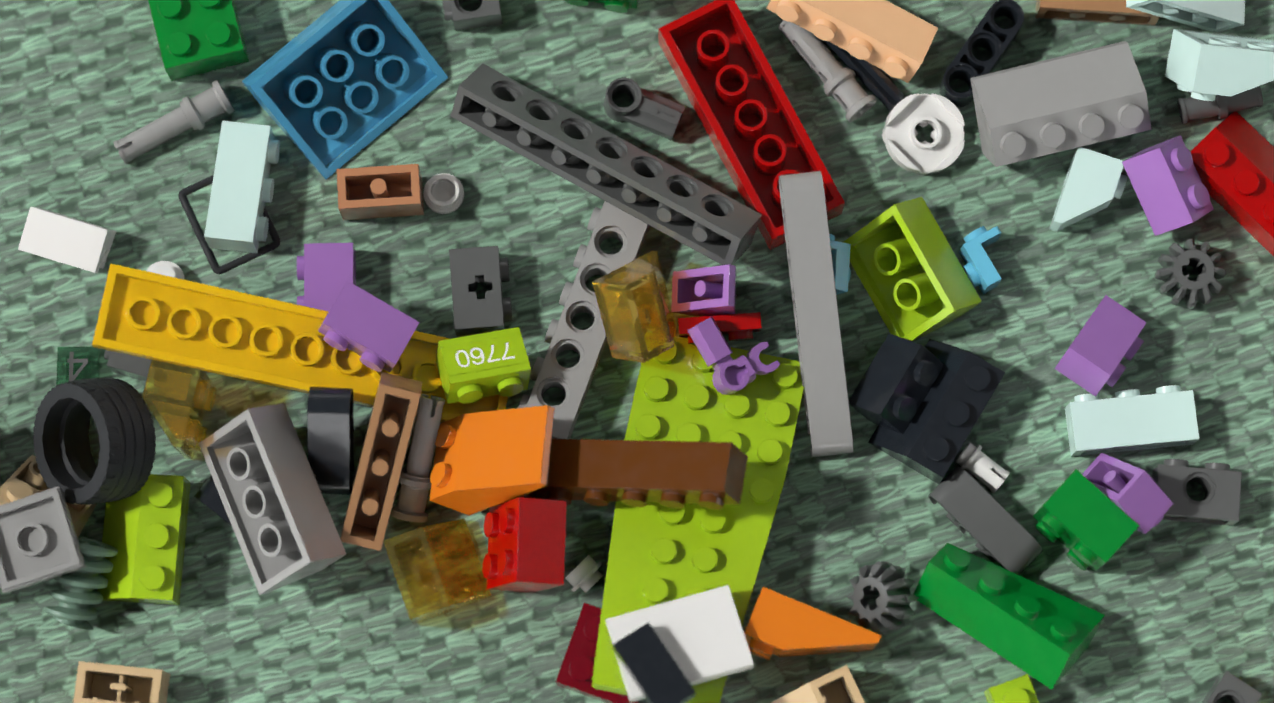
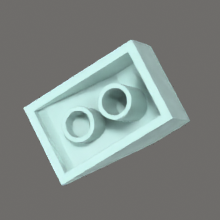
[1165,29,1274,101]

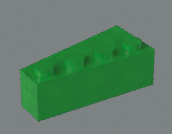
[913,543,1105,690]

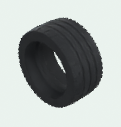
[33,378,156,505]

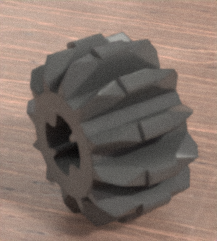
[1155,239,1226,309]
[845,561,919,633]

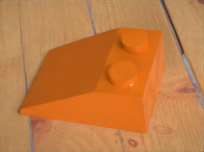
[430,405,554,515]
[744,587,881,660]

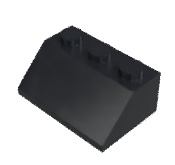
[868,339,1005,484]

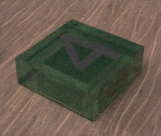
[56,347,101,385]

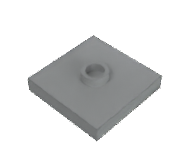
[0,486,86,594]

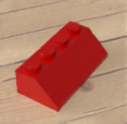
[1190,111,1274,257]

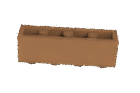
[340,372,422,551]

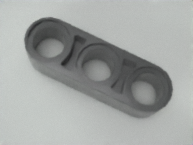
[928,466,1043,575]

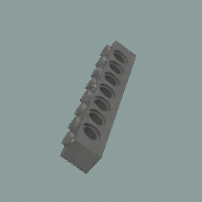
[451,64,762,265]

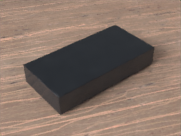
[612,622,696,703]

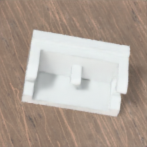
[18,206,116,273]

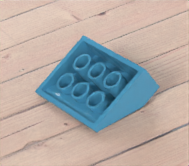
[241,0,448,179]

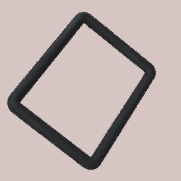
[178,175,281,274]

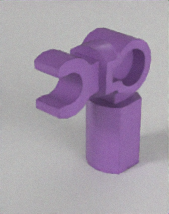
[688,317,780,395]

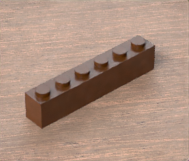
[511,439,748,510]

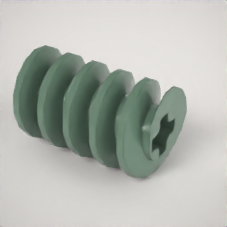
[44,537,118,630]

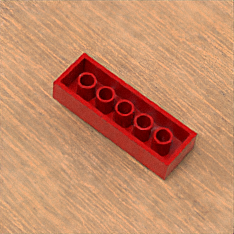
[658,0,845,250]

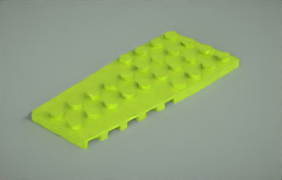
[592,330,804,703]

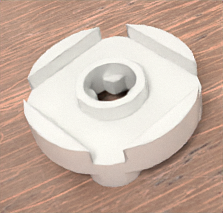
[882,93,965,175]

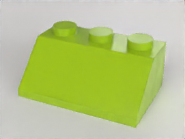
[844,197,982,342]
[97,474,191,605]

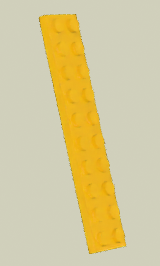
[92,263,508,423]

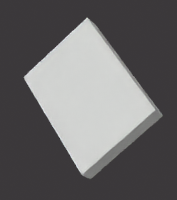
[606,585,754,703]

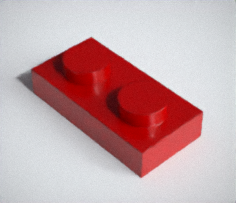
[678,312,762,344]

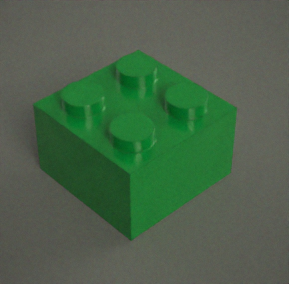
[148,0,249,81]
[1033,469,1139,572]

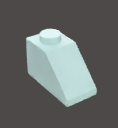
[1049,147,1128,232]

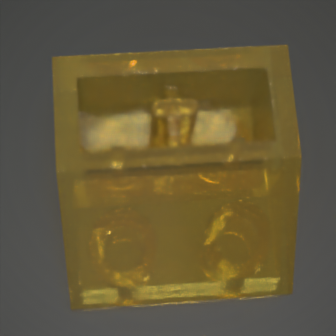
[592,251,677,363]
[142,360,216,460]
[383,518,492,624]

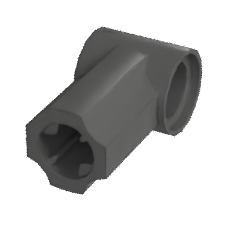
[603,77,685,140]

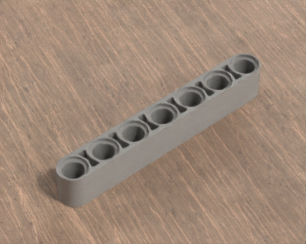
[779,171,853,458]

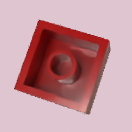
[482,497,567,592]

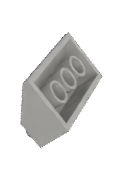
[970,41,1152,167]
[199,403,346,595]

